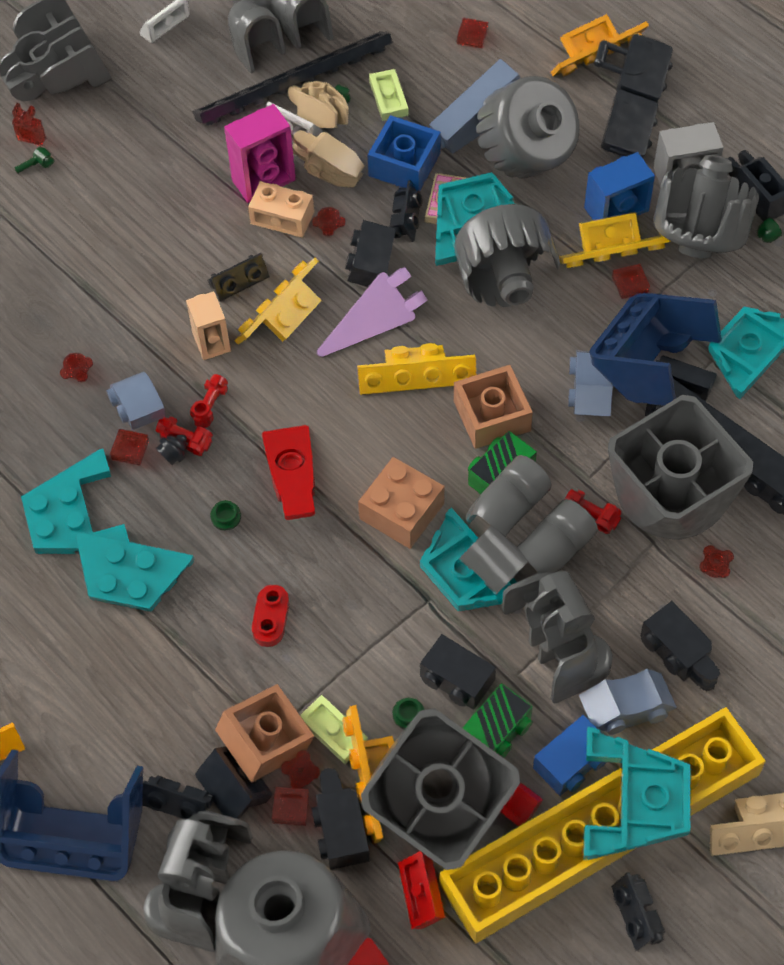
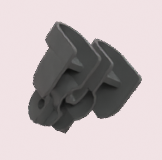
[0,0,112,101]
[228,0,334,73]
[459,455,598,594]
[502,571,613,704]
[143,811,252,952]

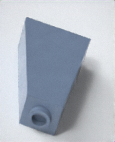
[429,59,520,154]

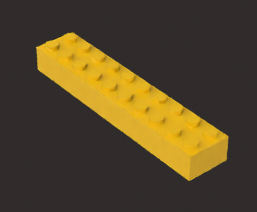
[439,707,766,944]

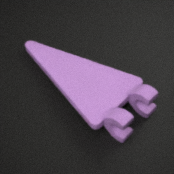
[317,267,428,357]

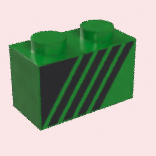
[468,431,537,494]
[462,683,533,758]

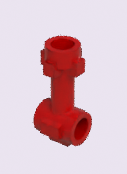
[190,374,228,428]
[156,416,213,456]
[564,489,622,534]

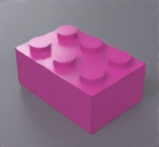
[224,104,296,203]

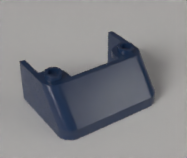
[589,293,722,406]
[0,750,143,881]

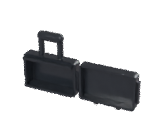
[594,34,673,158]

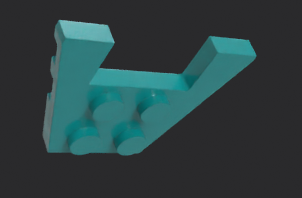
[435,172,515,266]
[21,449,130,554]
[583,727,690,860]

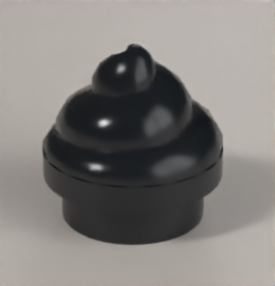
[156,435,187,466]

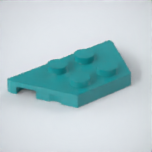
[708,307,784,399]
[420,507,517,612]
[76,532,195,612]

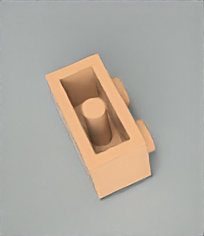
[248,181,314,238]

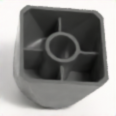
[608,395,753,539]
[361,709,520,870]
[215,850,371,965]

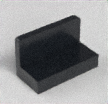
[656,355,717,402]
[195,746,273,819]

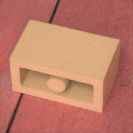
[186,291,231,360]

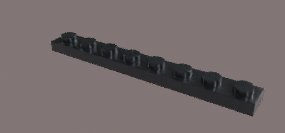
[192,31,393,126]

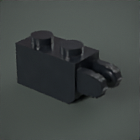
[726,150,784,221]
[640,601,720,692]
[311,767,370,870]

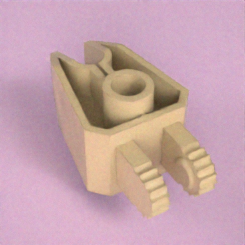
[288,81,348,128]
[292,130,364,187]

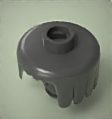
[476,76,580,179]
[653,155,759,258]
[454,204,560,307]

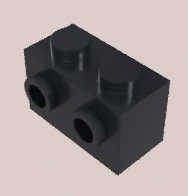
[345,220,396,287]
[420,634,496,710]

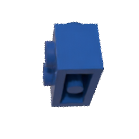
[533,715,607,796]

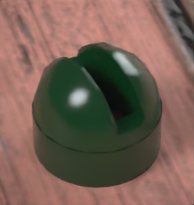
[757,218,782,243]

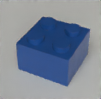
[368,115,441,191]
[584,152,655,220]

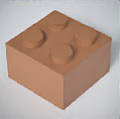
[454,365,533,449]
[358,457,445,549]
[215,684,314,783]

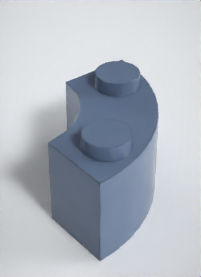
[568,350,613,416]
[106,371,165,430]
[579,669,677,735]

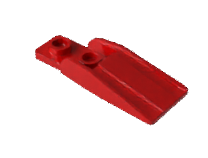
[262,425,315,520]

